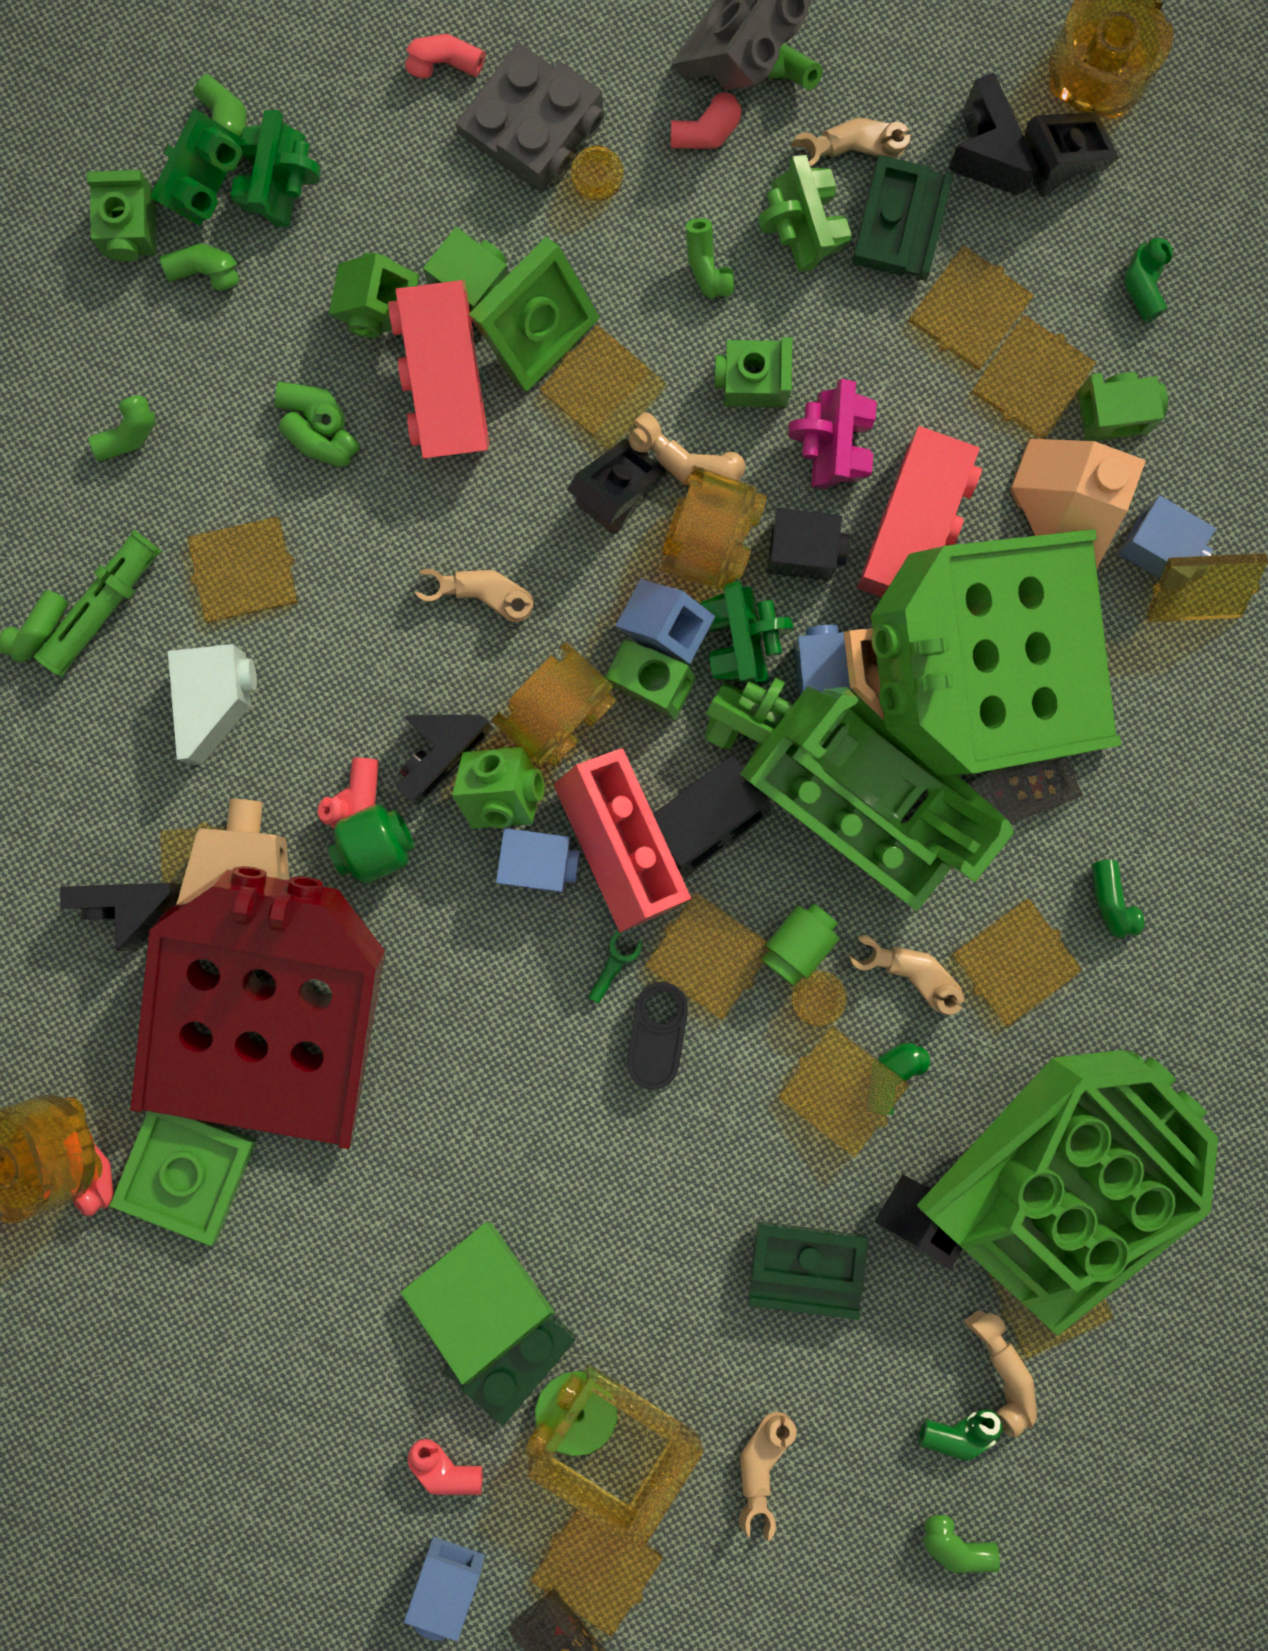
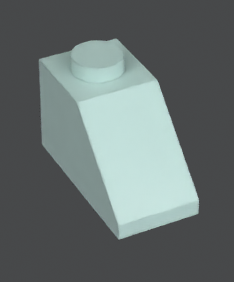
[168,644,257,765]

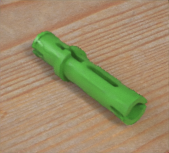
[33,529,162,678]

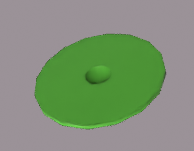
[535,1371,618,1456]

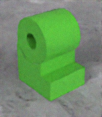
[604,640,696,721]

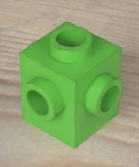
[452,747,545,829]

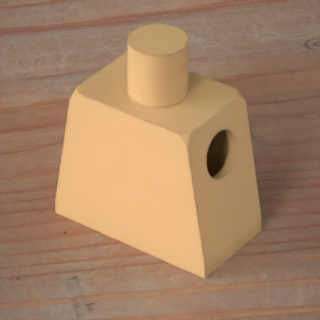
[176,799,289,905]

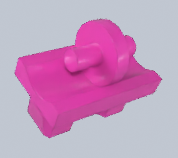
[788,379,877,490]

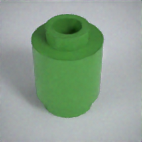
[760,903,840,987]

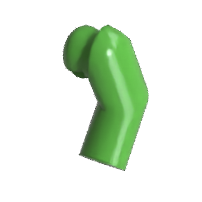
[685,218,734,300]
[275,381,345,438]
[88,395,156,462]
[0,590,69,662]

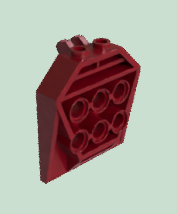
[130,866,385,1149]

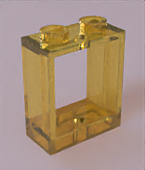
[524,1363,704,1550]

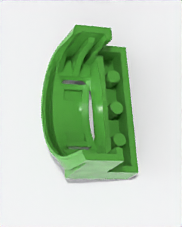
[739,686,1014,911]

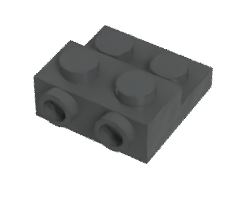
[671,0,812,90]
[455,42,605,193]

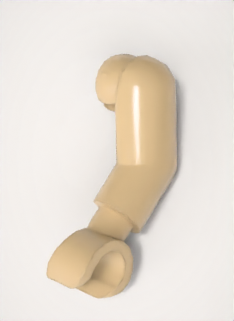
[790,117,911,168]
[629,412,746,489]
[414,569,533,622]
[848,935,965,1015]
[964,1311,1037,1438]
[739,1412,797,1541]

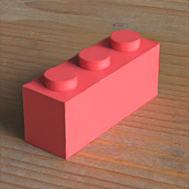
[388,280,490,459]
[857,425,982,597]
[553,748,692,933]

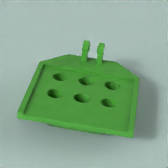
[871,529,1121,775]
[917,1050,1218,1336]

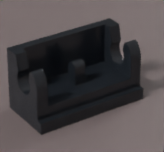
[653,755,772,877]

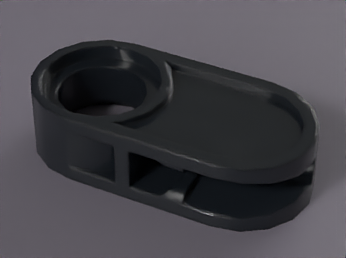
[627,981,688,1090]

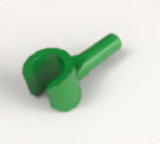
[588,931,642,1004]

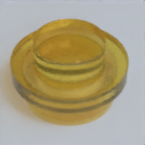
[571,145,624,201]
[791,971,847,1026]

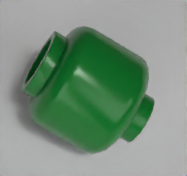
[328,804,415,885]

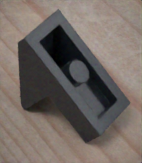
[949,72,1038,196]
[1024,112,1119,197]
[567,438,666,533]
[396,715,493,806]
[60,883,182,951]

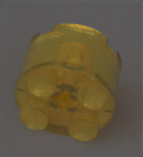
[1049,0,1173,119]
[659,465,767,591]
[491,641,617,766]
[0,1095,103,1223]

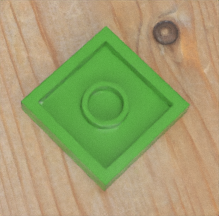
[468,237,600,392]
[109,1111,257,1247]
[400,1222,555,1385]

